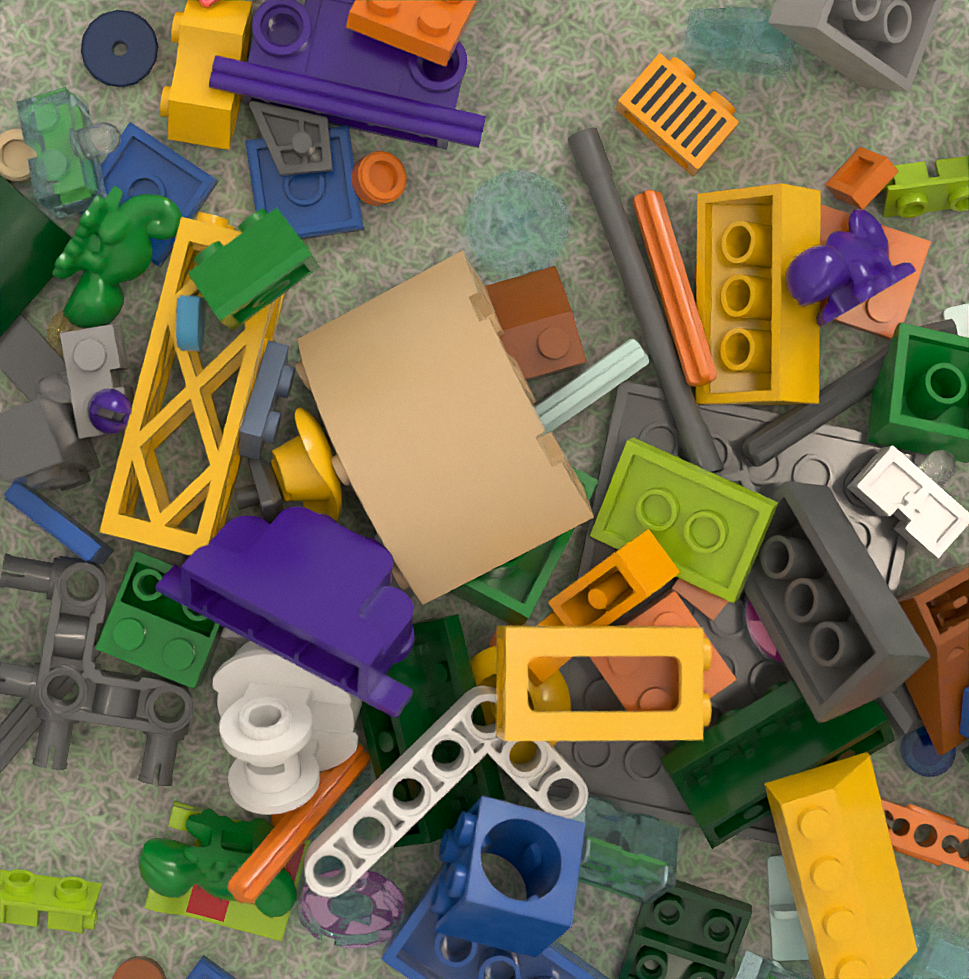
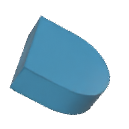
[176,295,206,352]

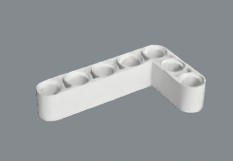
[304,685,588,897]

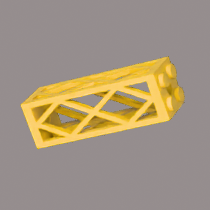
[99,212,286,555]

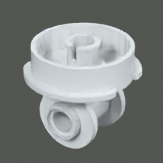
[213,641,362,814]

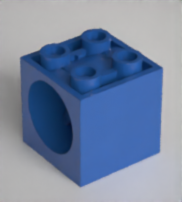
[430,796,586,957]

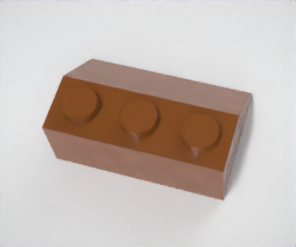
[485,266,587,382]

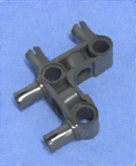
[0,553,193,786]

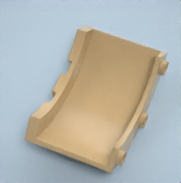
[295,250,594,605]

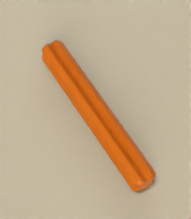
[632,189,717,387]
[227,743,371,904]

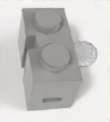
[36,324,134,439]

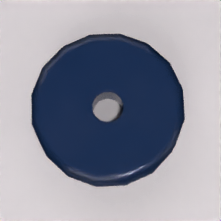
[81,10,158,87]

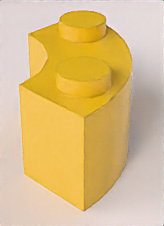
[160,0,253,150]

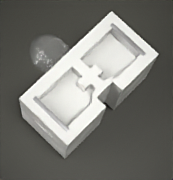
[847,446,969,558]

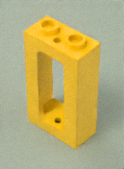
[496,626,711,741]

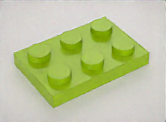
[590,437,778,603]

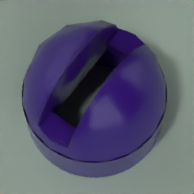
[87,388,132,434]

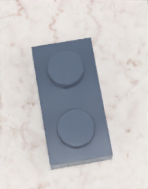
[239,341,295,459]

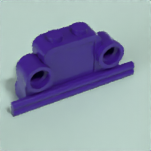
[209,0,486,150]
[156,506,414,718]

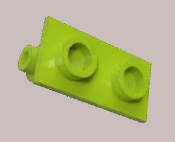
[881,155,969,218]
[0,869,103,934]

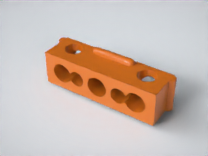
[880,797,969,871]

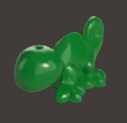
[52,185,182,329]
[138,808,297,918]

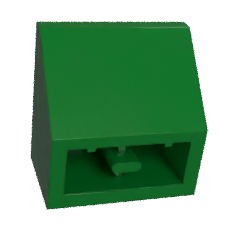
[95,550,224,689]

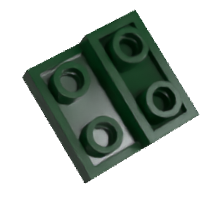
[618,876,752,979]

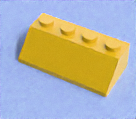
[696,183,821,405]
[764,752,918,979]

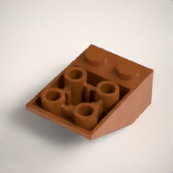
[895,563,969,756]

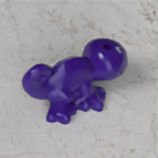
[786,209,916,327]

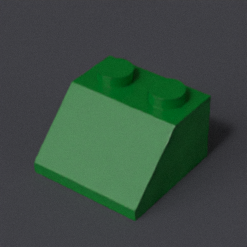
[188,208,320,331]
[867,322,969,463]

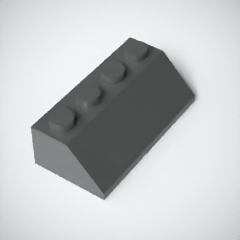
[0,398,101,491]
[743,481,931,722]

